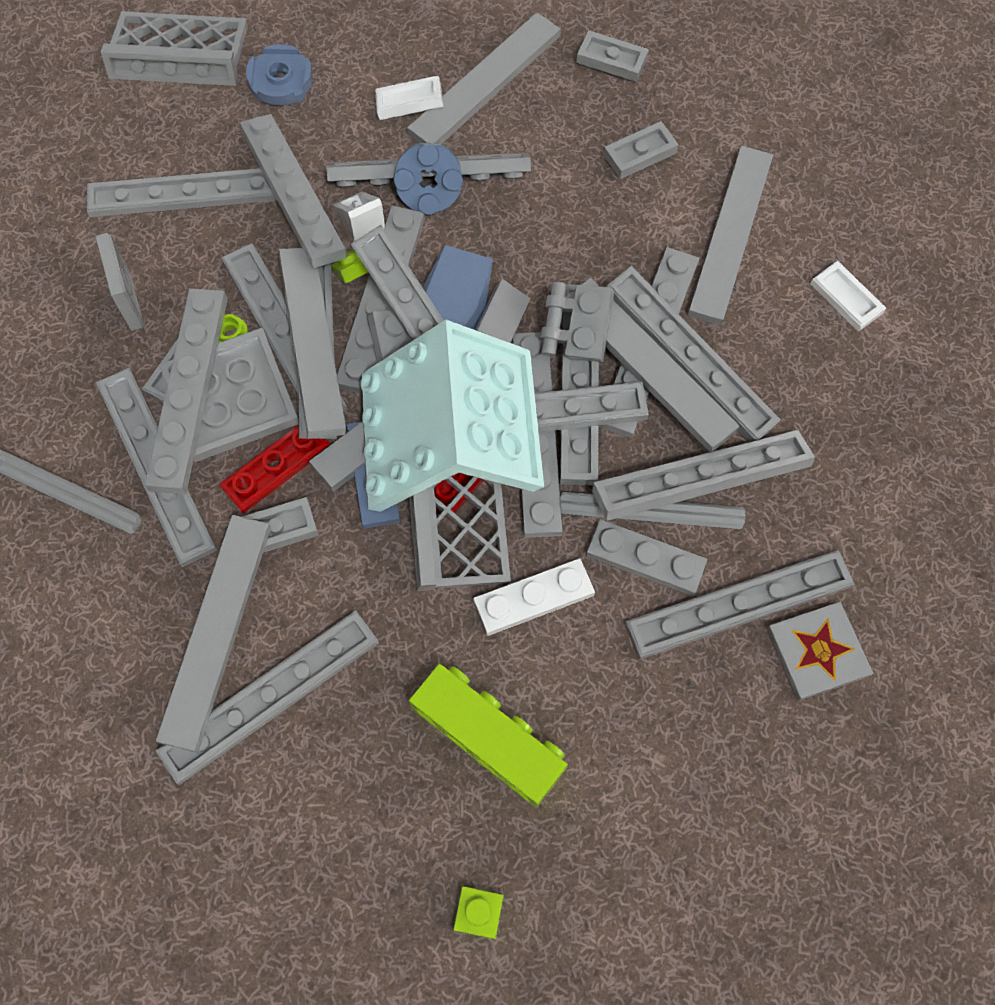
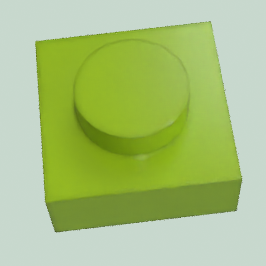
[331,249,368,284]
[454,886,504,939]

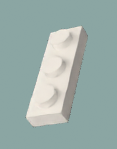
[473,558,595,636]

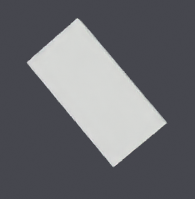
[375,76,443,120]
[810,261,886,332]

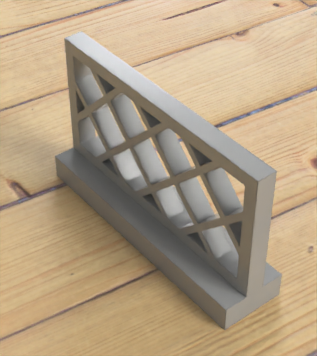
[101,11,248,86]
[409,477,511,591]

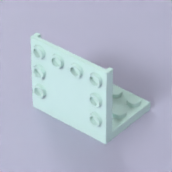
[361,320,544,512]

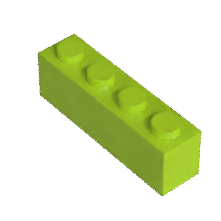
[409,663,568,809]

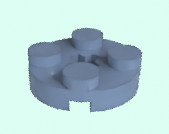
[246,44,313,105]
[394,143,463,215]

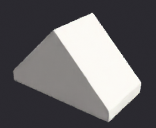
[332,191,385,242]

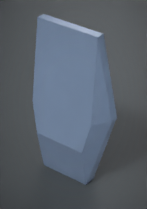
[422,245,493,330]

